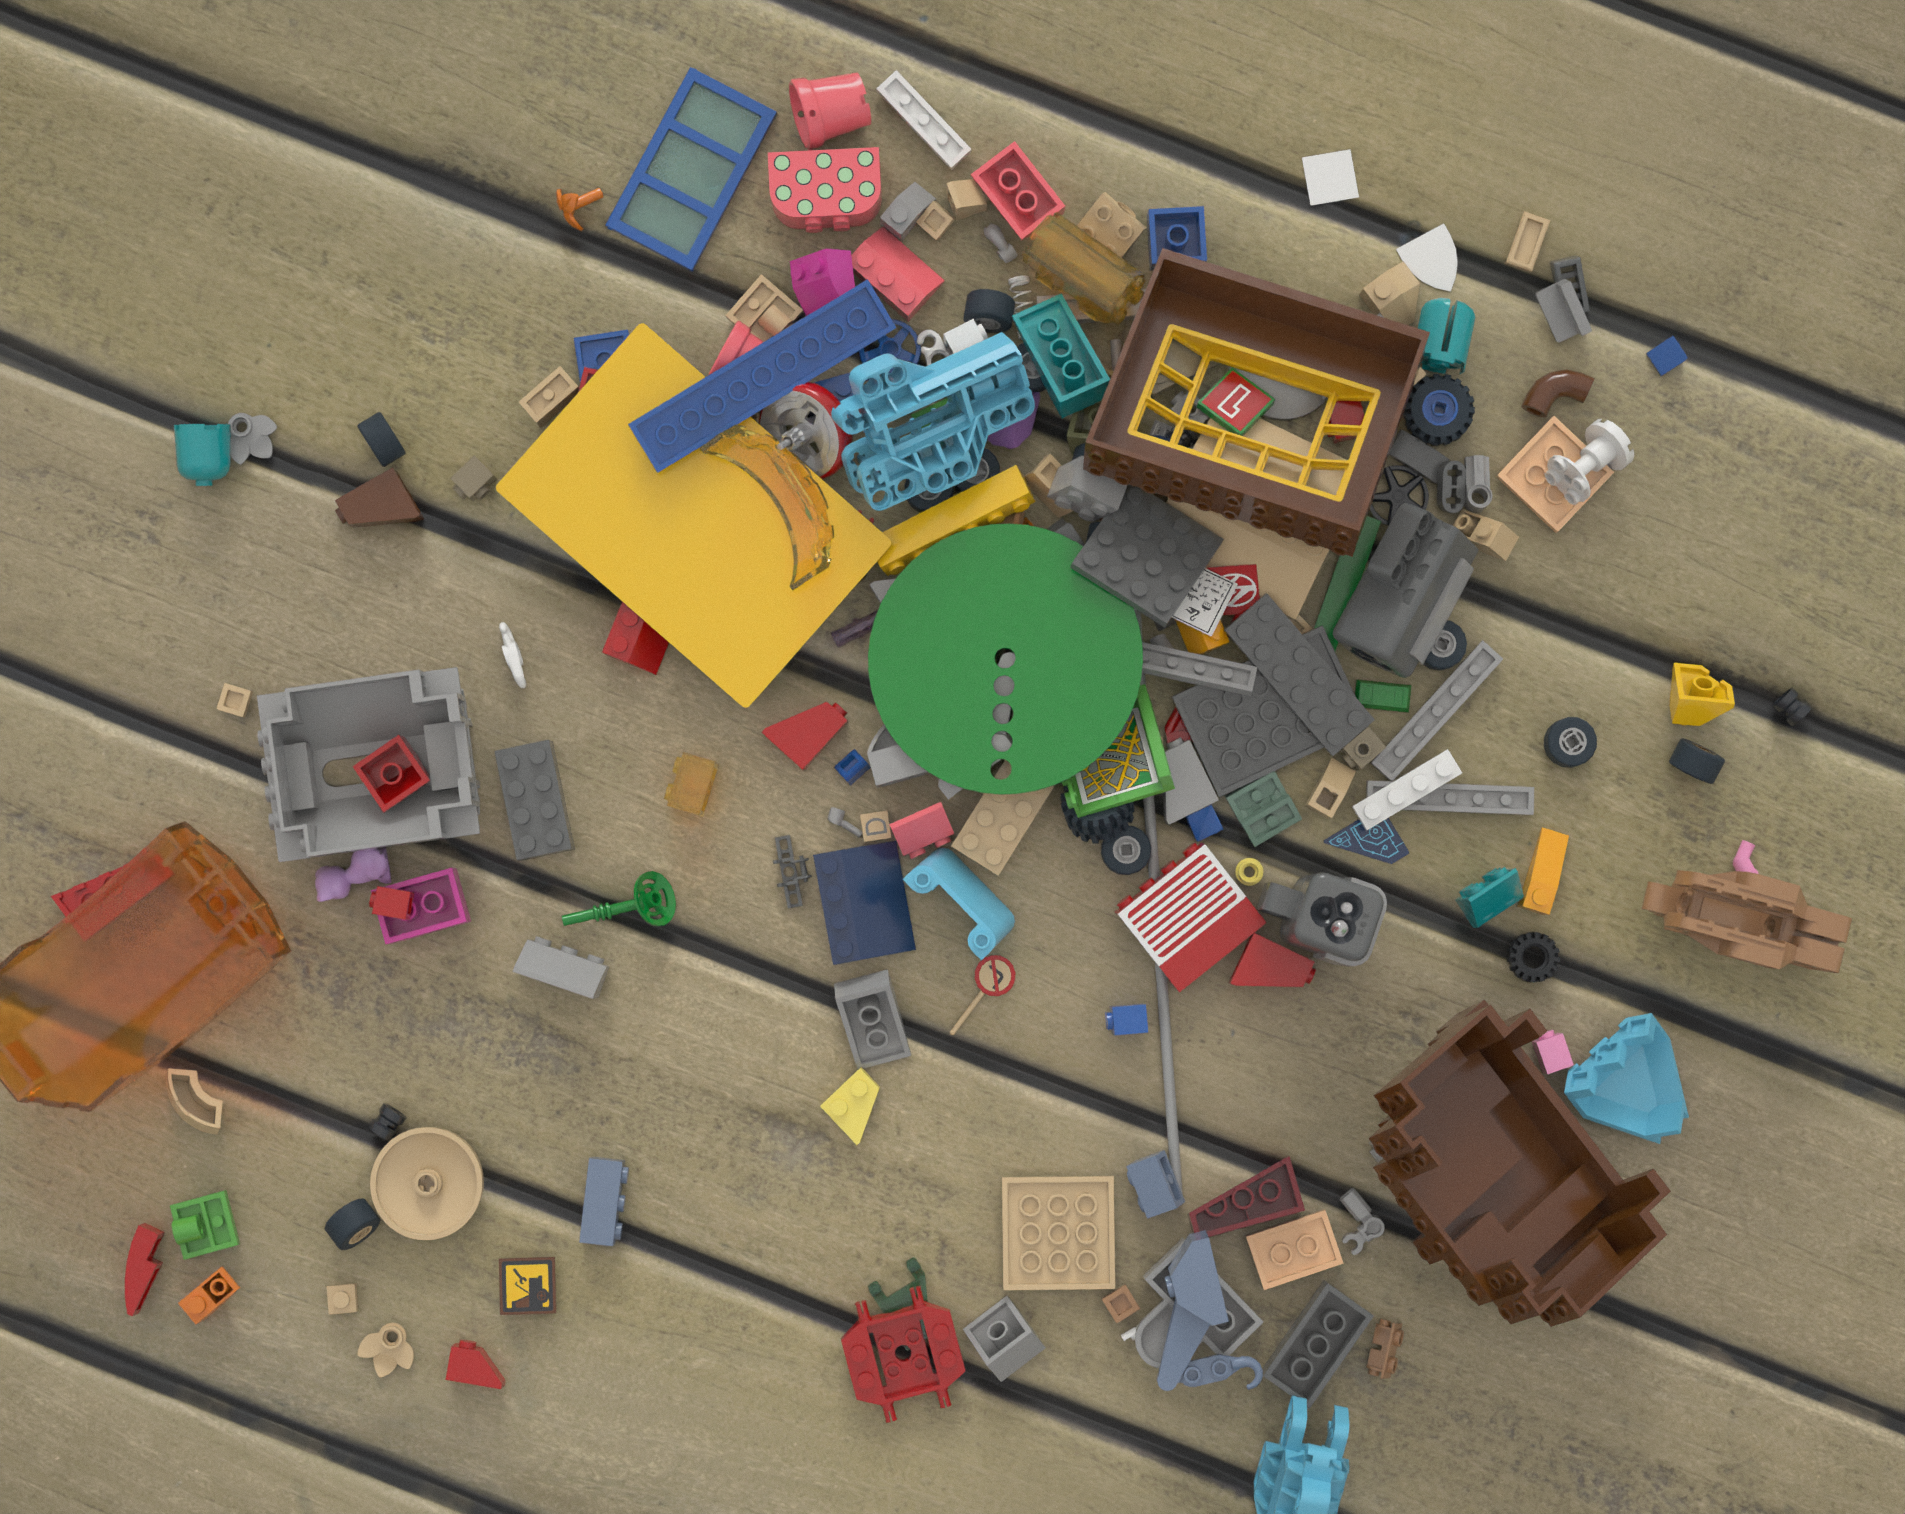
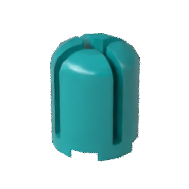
[1418,298,1475,374]

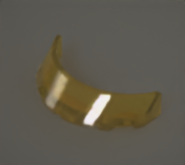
[700,425,834,591]

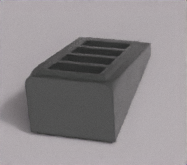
[1550,256,1590,312]

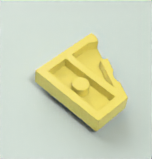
[820,1067,880,1145]

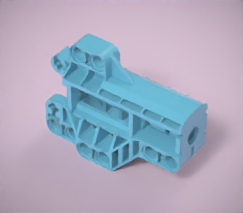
[831,332,1035,511]
[1254,1396,1349,1514]

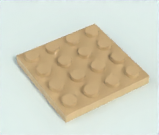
[1002,1176,1115,1290]

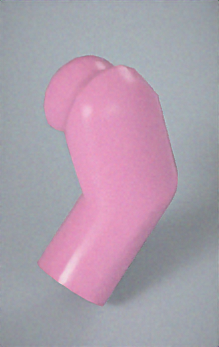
[1733,840,1758,874]

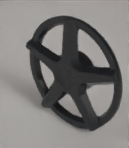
[1370,465,1429,526]

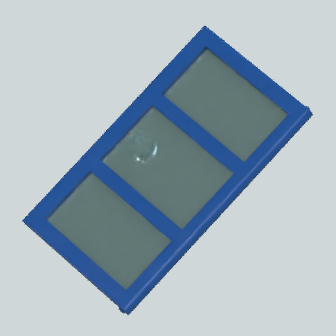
[605,67,777,272]

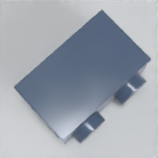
[1126,1150,1185,1219]

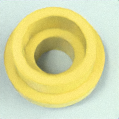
[1235,858,1263,886]

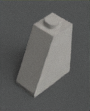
[1163,737,1219,825]

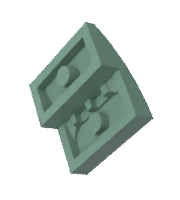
[1224,771,1302,847]

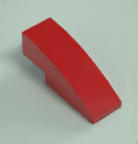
[125,1223,165,1316]

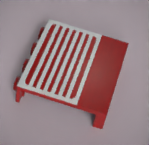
[1115,843,1266,993]

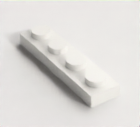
[876,70,971,170]
[1352,749,1462,830]

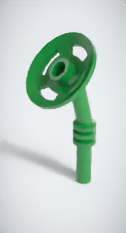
[561,871,676,926]

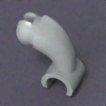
[984,223,1017,263]

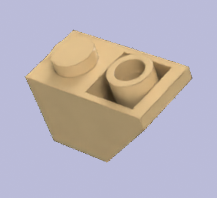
[1453,509,1519,561]
[1304,758,1356,819]

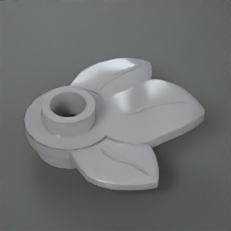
[228,413,277,465]

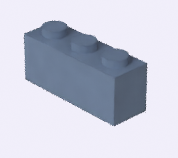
[579,1157,629,1246]

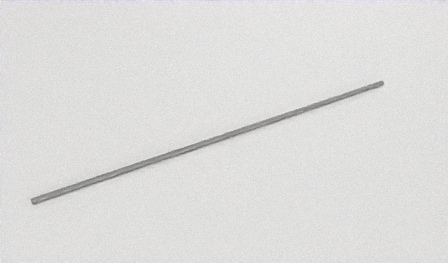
[1110,339,1183,1194]

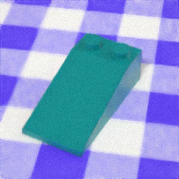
[1012,293,1110,418]

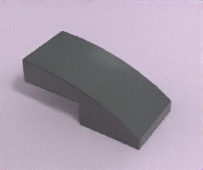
[1389,430,1450,484]

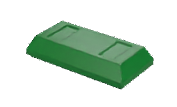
[1355,679,1412,713]

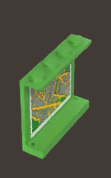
[1062,684,1175,818]

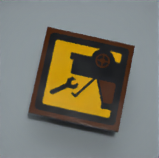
[499,1257,556,1315]

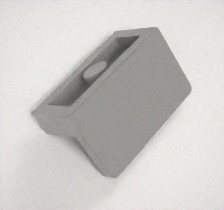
[1535,279,1592,342]

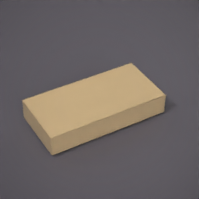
[1505,211,1550,273]

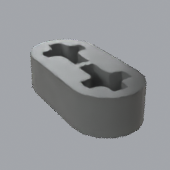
[1436,460,1466,513]

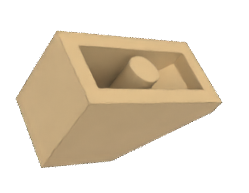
[947,179,989,221]

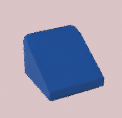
[1646,336,1688,376]

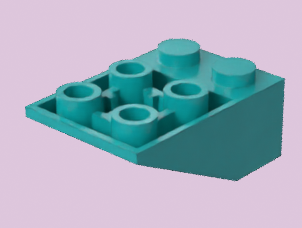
[1455,867,1524,928]

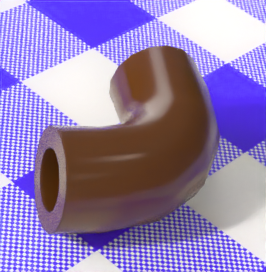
[1521,369,1595,418]

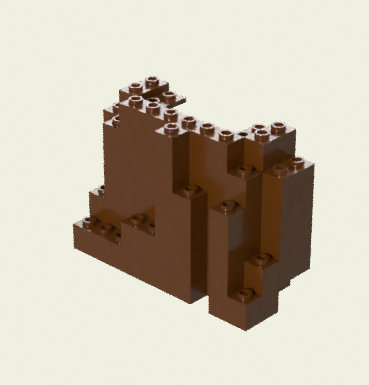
[1368,1000,1671,1327]

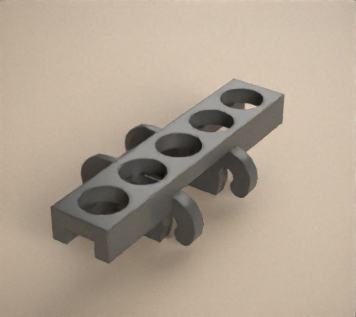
[773,835,812,909]

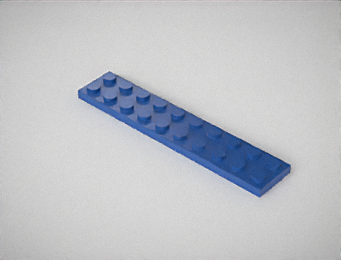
[628,279,896,473]

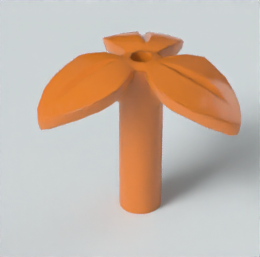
[556,188,603,231]

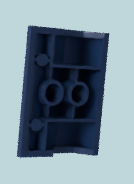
[813,841,916,965]

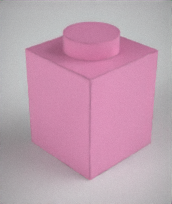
[1532,1030,1574,1074]

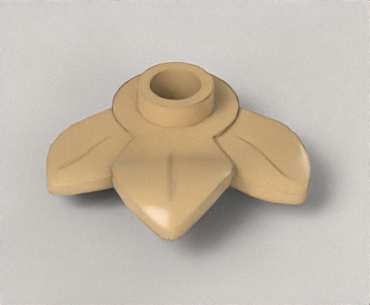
[358,1322,414,1378]

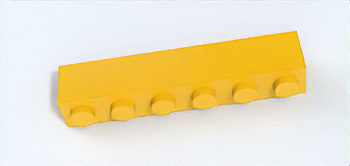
[877,465,1036,576]

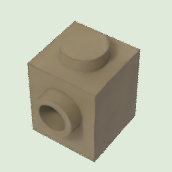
[450,455,497,502]
[1341,726,1387,770]

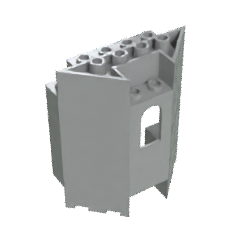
[257,667,480,862]

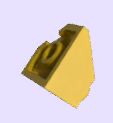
[1669,663,1735,726]

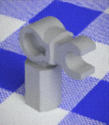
[1339,1188,1385,1255]

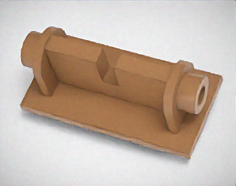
[1366,1318,1404,1379]

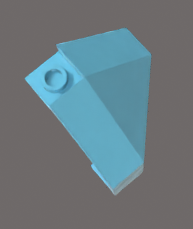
[1564,1013,1689,1144]

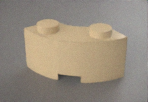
[166,1068,223,1135]

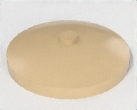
[370,1127,484,1240]

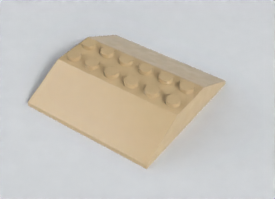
[1166,418,1347,620]

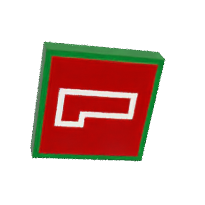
[1197,367,1275,436]

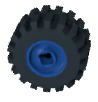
[1403,374,1475,446]
[1060,785,1135,844]

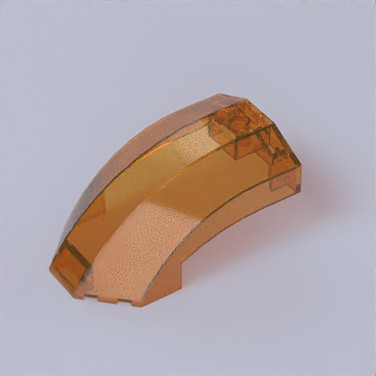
[0,821,291,1112]

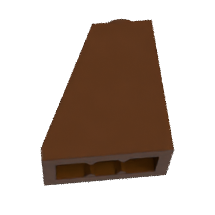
[335,467,424,528]

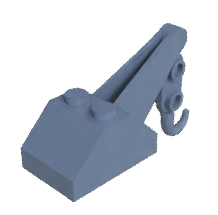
[1157,1230,1263,1391]

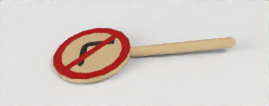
[950,955,1016,1035]

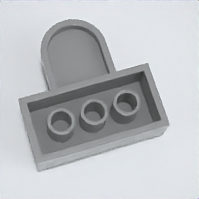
[1135,1237,1263,1368]

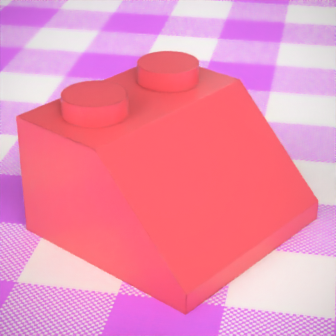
[889,802,954,859]

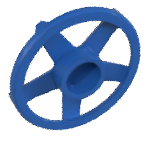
[859,319,921,374]

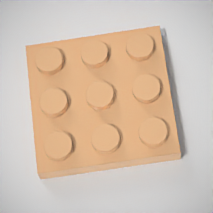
[1496,416,1614,533]

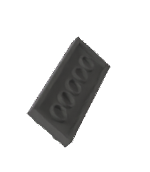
[1224,593,1375,756]

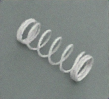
[1008,275,1033,340]

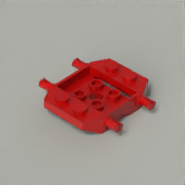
[841,1286,965,1423]

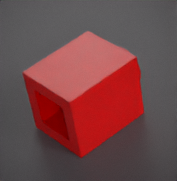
[369,886,415,920]

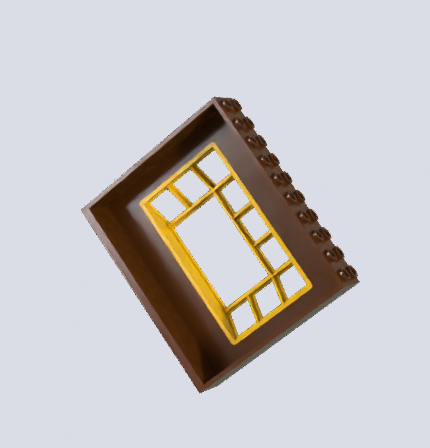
[1083,248,1430,557]

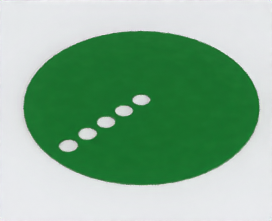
[868,524,1143,795]

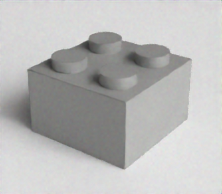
[1047,456,1127,521]

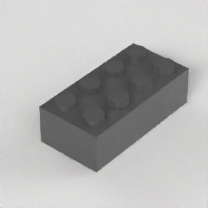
[494,739,575,861]
[1262,1280,1374,1409]

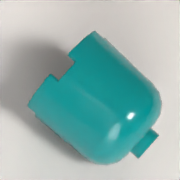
[174,424,231,486]

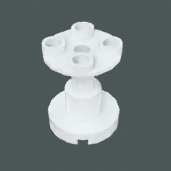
[1545,419,1634,505]

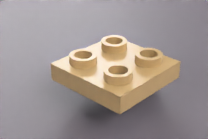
[1069,192,1146,271]
[725,274,803,341]

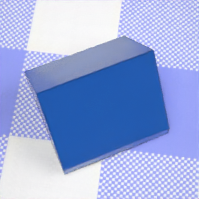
[834,749,871,786]

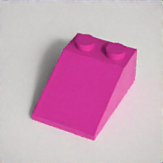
[790,248,855,316]

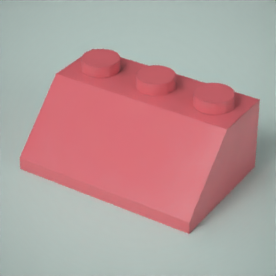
[971,141,1065,241]
[851,227,945,322]

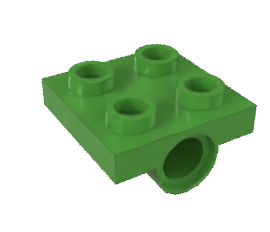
[170,1190,240,1260]

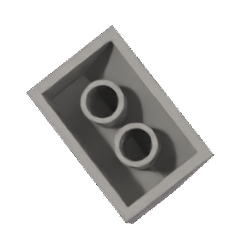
[513,936,609,999]

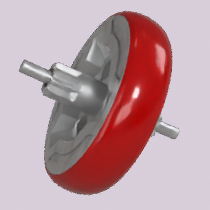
[759,381,853,480]

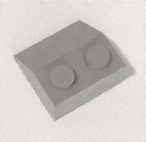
[963,1295,1046,1382]

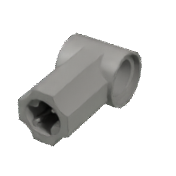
[1464,455,1493,513]

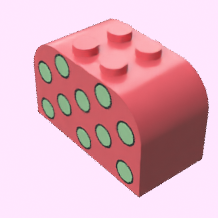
[768,147,882,233]

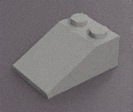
[834,969,911,1070]

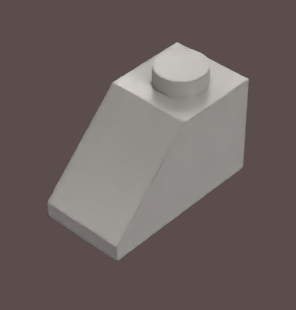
[880,182,936,242]

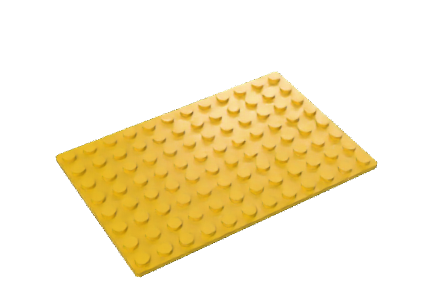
[496,323,891,708]

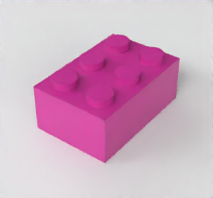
[371,868,471,944]

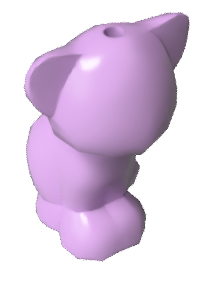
[315,847,392,902]

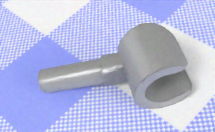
[828,807,863,837]

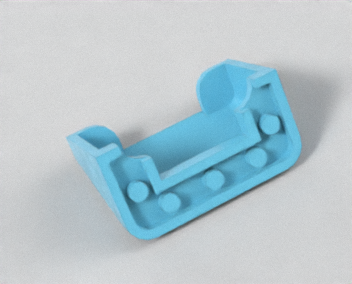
[903,848,1015,960]

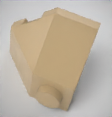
[1359,261,1420,325]

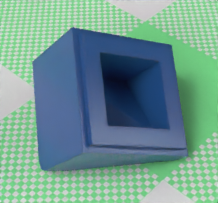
[1185,804,1223,842]

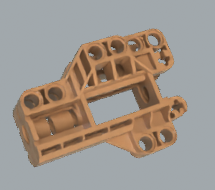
[1641,870,1852,973]

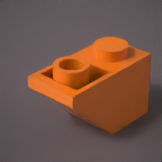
[178,1266,240,1325]

